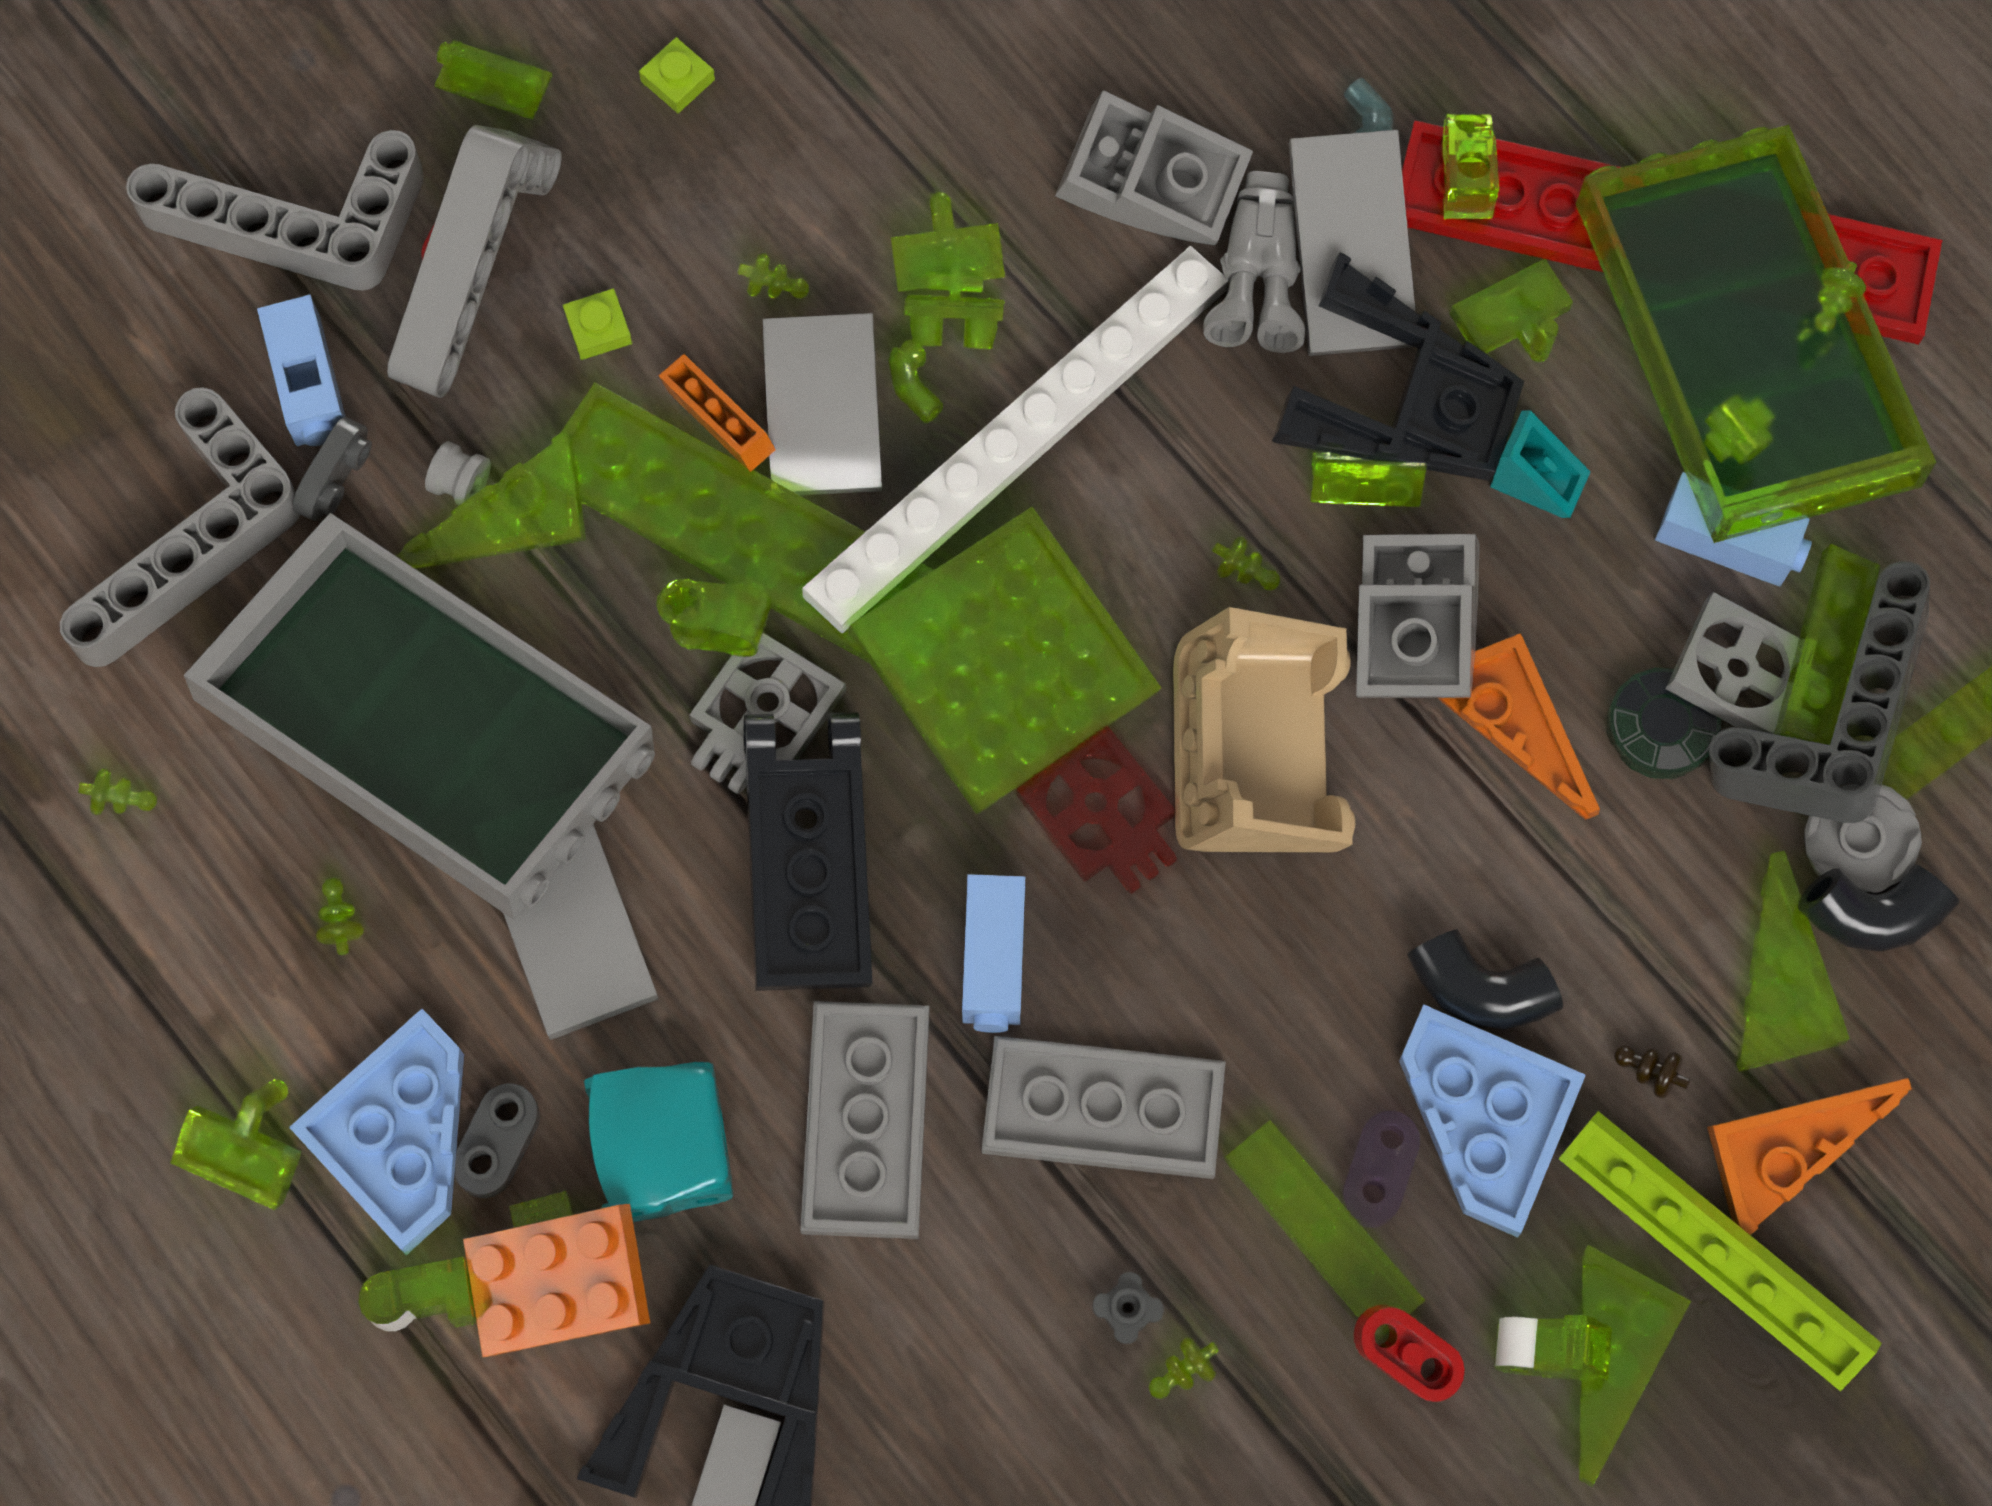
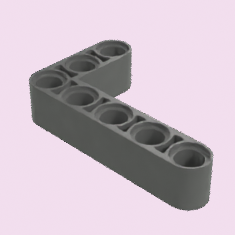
[1709,561,1930,823]

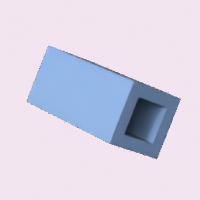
[257,295,346,446]
[1655,472,1812,587]
[962,875,1025,1033]

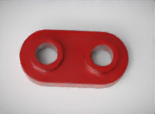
[1354,1304,1465,1402]

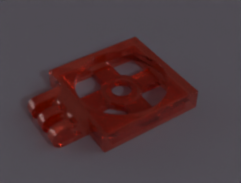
[1016,724,1177,894]

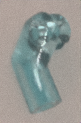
[1344,78,1393,133]

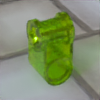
[656,579,772,657]

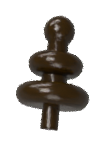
[1614,1045,1691,1098]

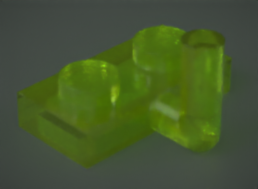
[890,191,1005,292]
[1450,259,1573,362]
[170,1079,302,1210]

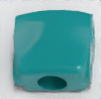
[584,1062,733,1222]

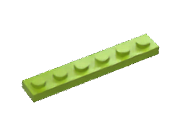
[1559,1111,1882,1392]

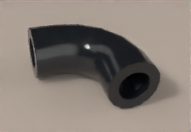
[1797,865,1960,952]
[1407,929,1563,1029]

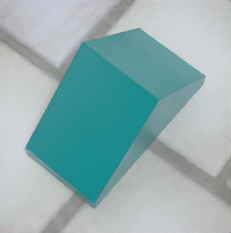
[1490,410,1591,518]

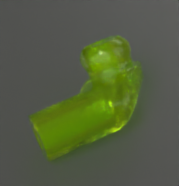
[888,340,944,423]

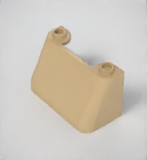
[1173,607,1355,853]

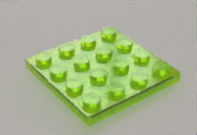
[847,507,1162,815]

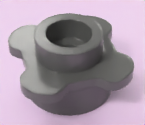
[1092,1272,1164,1344]

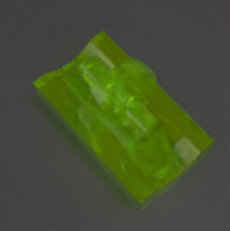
[904,259,1005,349]

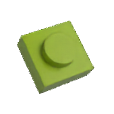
[639,37,715,114]
[562,288,632,360]

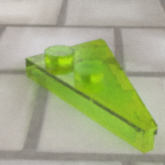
[396,432,586,569]
[1736,850,1850,1072]
[1579,1245,1691,1487]

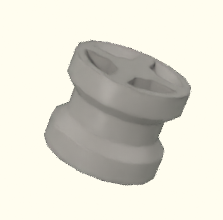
[425,441,491,509]

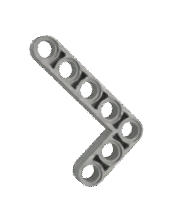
[387,125,562,398]
[126,130,424,291]
[60,387,300,667]

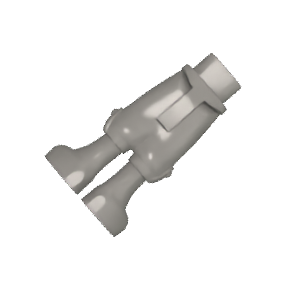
[1203,171,1305,353]

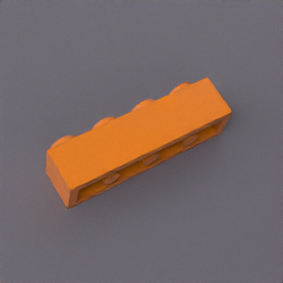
[658,354,776,472]

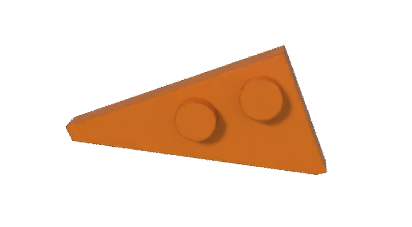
[1438,633,1600,820]
[1707,1078,1912,1235]

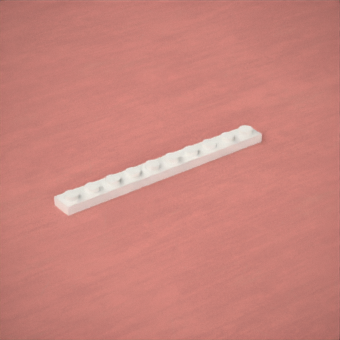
[802,246,1229,634]

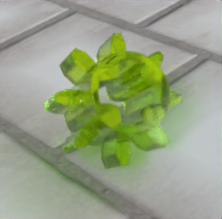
[1704,395,1776,465]

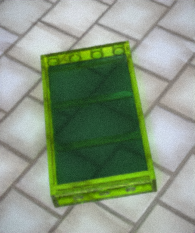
[1576,125,1937,543]

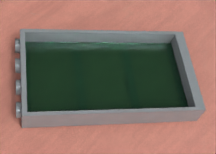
[184,513,655,920]

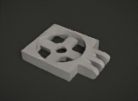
[1666,592,1833,736]
[689,626,846,794]

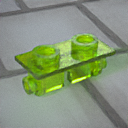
[434,40,553,120]
[1310,452,1427,507]

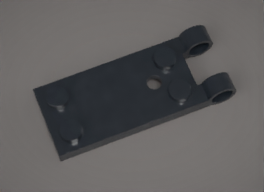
[743,712,873,991]

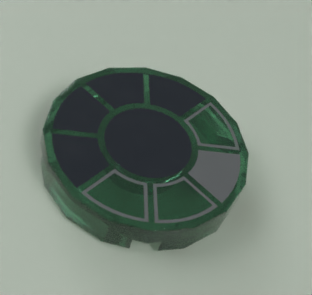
[1607,667,1721,780]

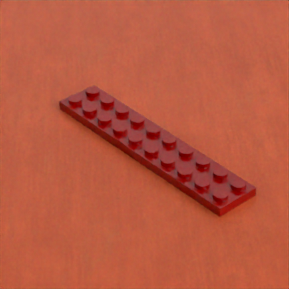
[1402,120,1943,345]

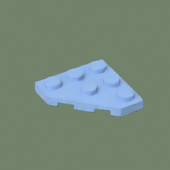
[1399,1004,1586,1238]
[289,1009,464,1256]

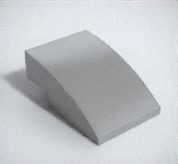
[1055,90,1253,245]
[763,313,882,497]
[1356,534,1480,698]

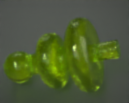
[737,253,809,298]
[1815,261,1866,332]
[1212,536,1280,590]
[78,768,157,815]
[316,878,364,955]
[1148,1337,1219,1399]

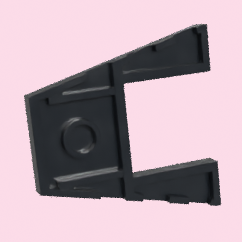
[1272,252,1525,481]
[577,1265,825,1506]

